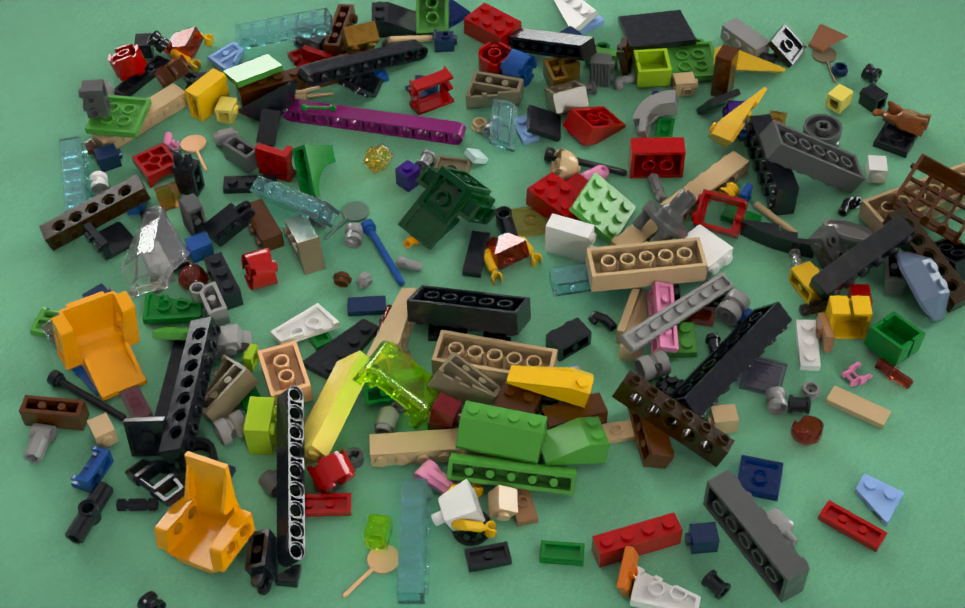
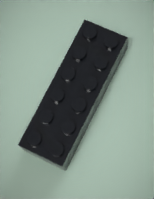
[744,114,799,216]
[407,285,531,336]

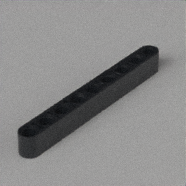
[297,40,428,87]
[277,386,305,567]

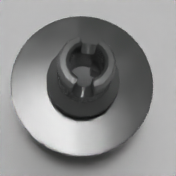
[632,188,696,242]

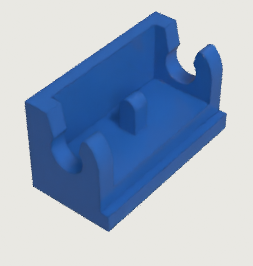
[71,446,114,493]

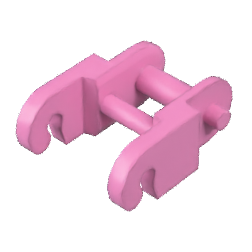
[841,362,873,387]

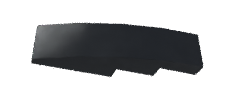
[740,219,814,259]

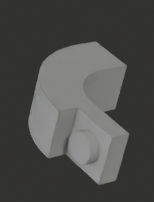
[633,90,679,138]

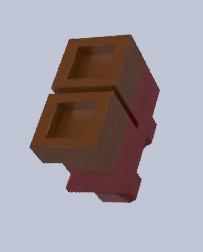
[154,54,191,88]

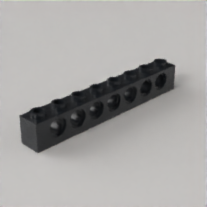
[159,317,221,464]

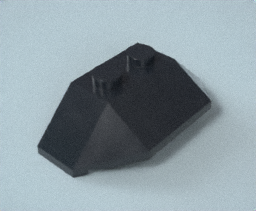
[238,79,297,122]

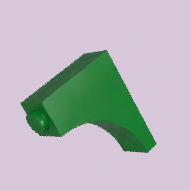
[292,144,336,201]

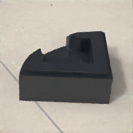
[275,564,302,588]

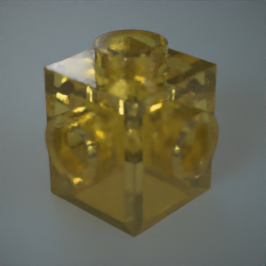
[363,143,394,173]

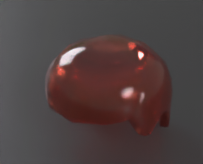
[178,264,209,290]
[791,415,824,446]

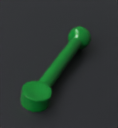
[301,104,336,112]

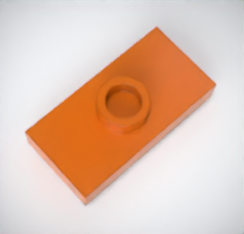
[616,546,639,597]

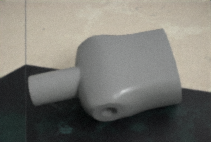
[767,508,798,545]

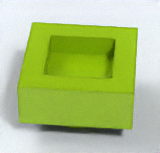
[242,343,259,372]

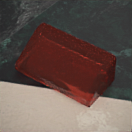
[683,306,716,327]

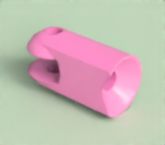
[579,165,609,180]

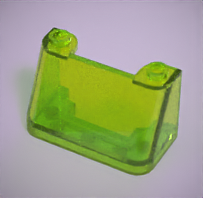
[353,341,440,430]

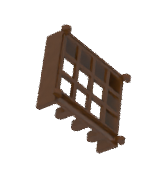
[886,153,965,245]

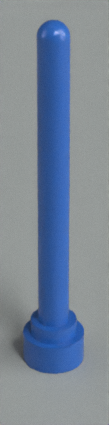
[360,219,405,286]

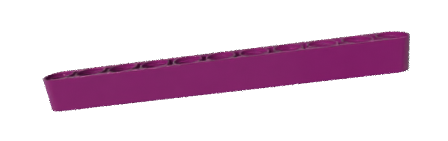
[282,99,466,145]

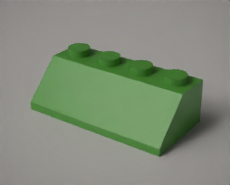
[456,401,547,465]

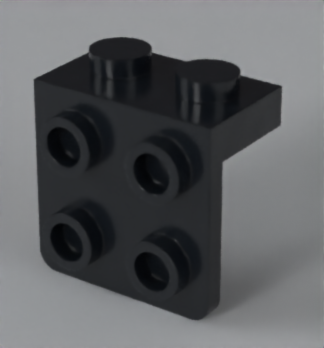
[338,73,384,98]
[83,222,137,261]

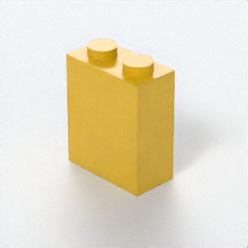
[185,68,230,122]

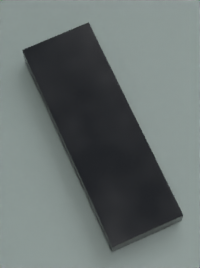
[462,231,490,278]

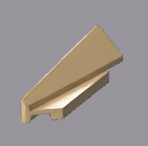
[616,287,649,363]
[366,288,417,372]

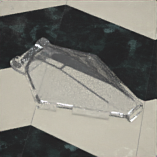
[119,206,189,299]

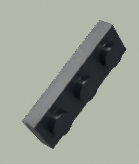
[223,174,278,194]

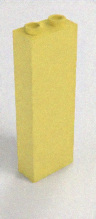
[304,350,374,467]

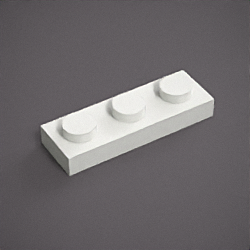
[795,319,821,371]

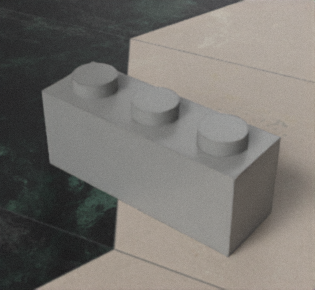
[720,18,770,58]

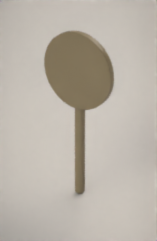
[812,47,837,83]

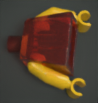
[164,26,214,73]
[484,233,542,286]

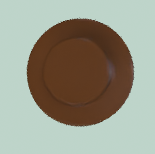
[85,138,98,156]
[333,271,352,288]

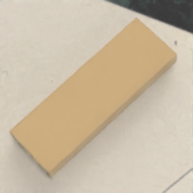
[825,385,891,429]

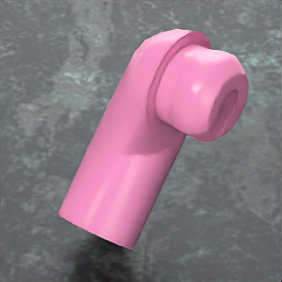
[163,132,180,151]

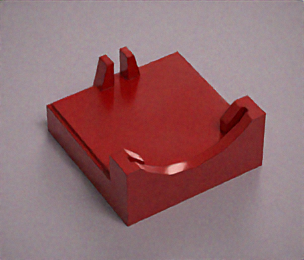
[132,143,174,188]
[255,143,297,183]

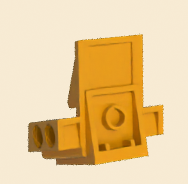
[51,291,147,401]
[154,451,255,574]

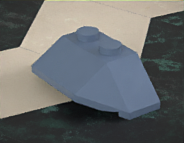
[895,251,950,322]

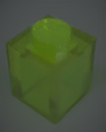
[363,514,393,550]

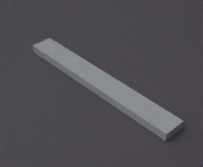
[618,272,735,354]

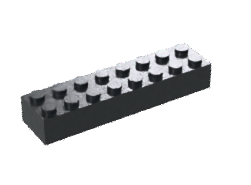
[669,301,792,418]

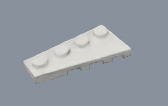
[554,0,598,31]

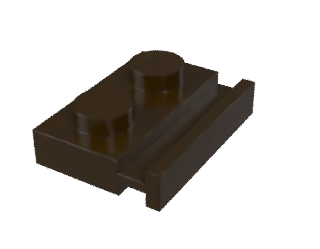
[617,37,633,76]

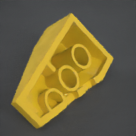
[713,46,786,73]
[708,87,767,148]
[506,365,594,408]

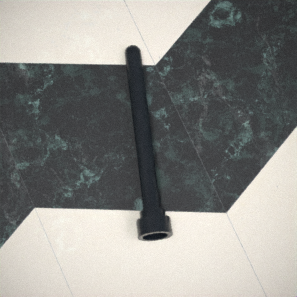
[544,147,627,176]
[47,370,127,422]

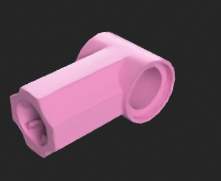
[413,459,457,495]

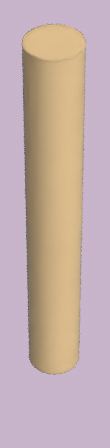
[388,35,433,43]
[753,201,799,233]

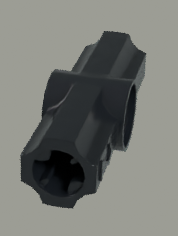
[65,481,114,544]

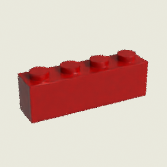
[591,512,683,568]

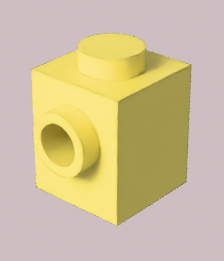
[825,84,854,114]
[214,96,240,124]

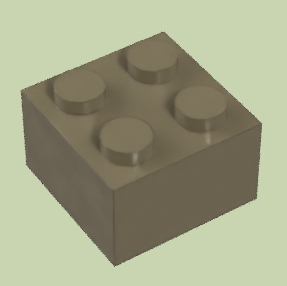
[544,80,589,115]

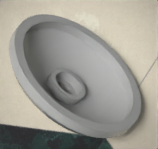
[822,219,874,248]

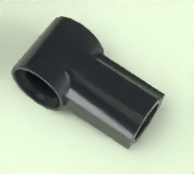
[496,206,518,243]

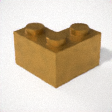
[340,21,380,52]
[543,57,580,87]

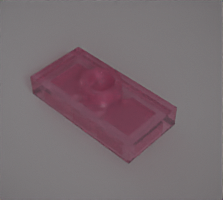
[119,385,153,418]

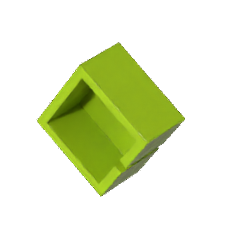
[632,48,672,88]
[243,396,277,455]

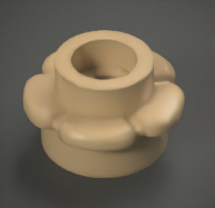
[471,117,486,133]

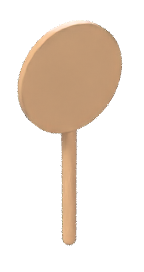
[180,135,207,171]
[342,544,400,598]

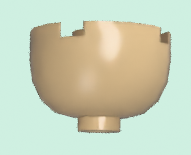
[549,148,581,181]

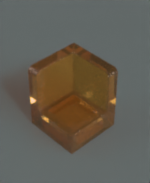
[155,181,182,212]

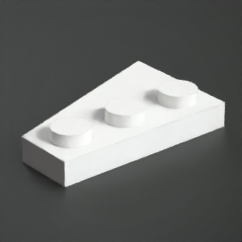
[270,303,341,345]
[630,566,701,608]

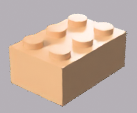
[257,341,313,406]

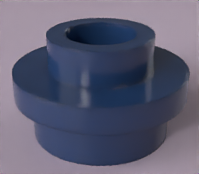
[831,62,848,77]

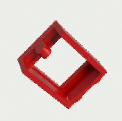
[408,66,454,116]
[691,189,748,239]

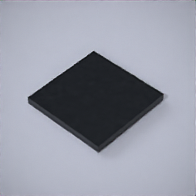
[618,10,697,52]

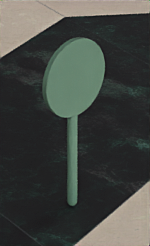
[324,201,369,240]

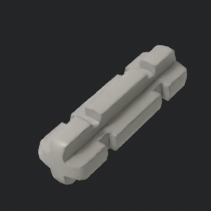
[648,173,667,202]

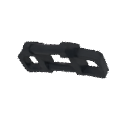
[125,459,186,507]

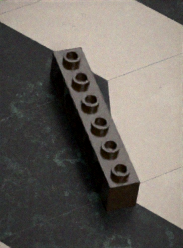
[39,174,151,251]
[882,206,965,313]
[612,370,735,467]

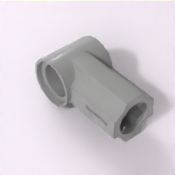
[23,423,57,464]

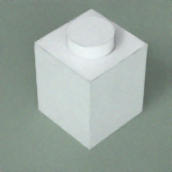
[865,155,888,184]

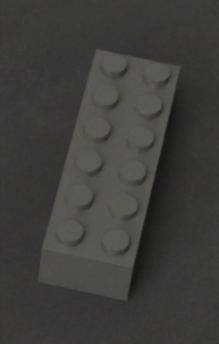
[760,120,865,194]
[703,470,810,603]

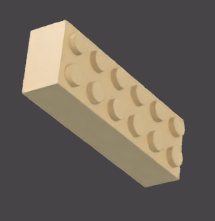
[585,237,708,292]
[431,330,558,387]

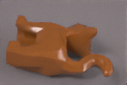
[872,101,932,137]

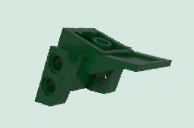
[398,166,497,250]

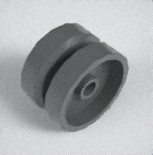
[802,114,843,147]

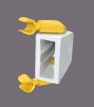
[431,479,497,538]

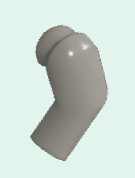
[614,75,635,90]
[396,256,423,271]

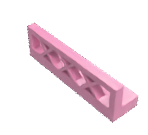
[647,281,679,353]

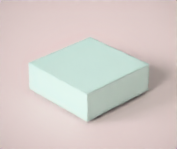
[464,148,488,164]

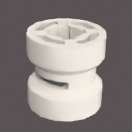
[90,171,109,195]

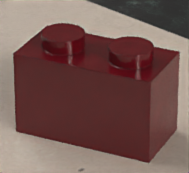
[428,392,463,430]

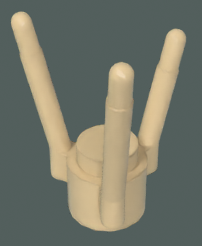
[295,86,334,101]

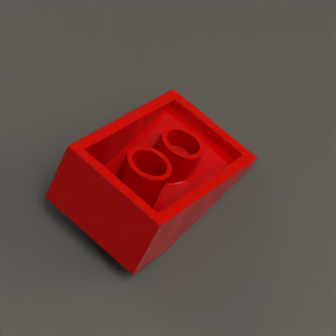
[563,106,626,146]

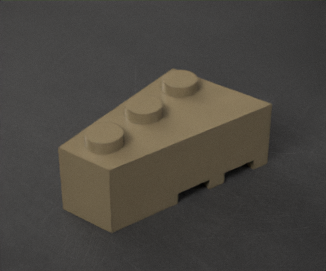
[466,70,524,109]
[283,214,326,275]
[427,351,501,405]
[202,354,258,423]

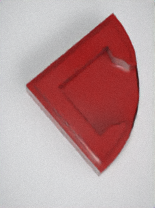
[287,48,303,66]

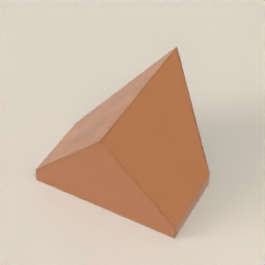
[808,23,848,53]

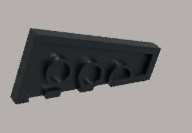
[303,318,379,380]

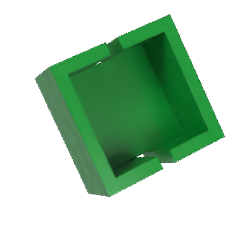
[864,311,926,367]

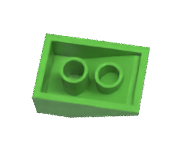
[416,0,449,34]
[541,417,610,466]

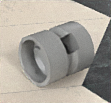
[715,289,751,326]
[634,350,671,382]
[212,410,245,446]

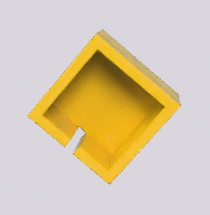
[825,295,873,339]

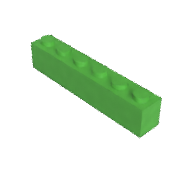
[447,452,577,496]

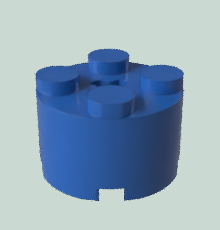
[500,49,537,87]

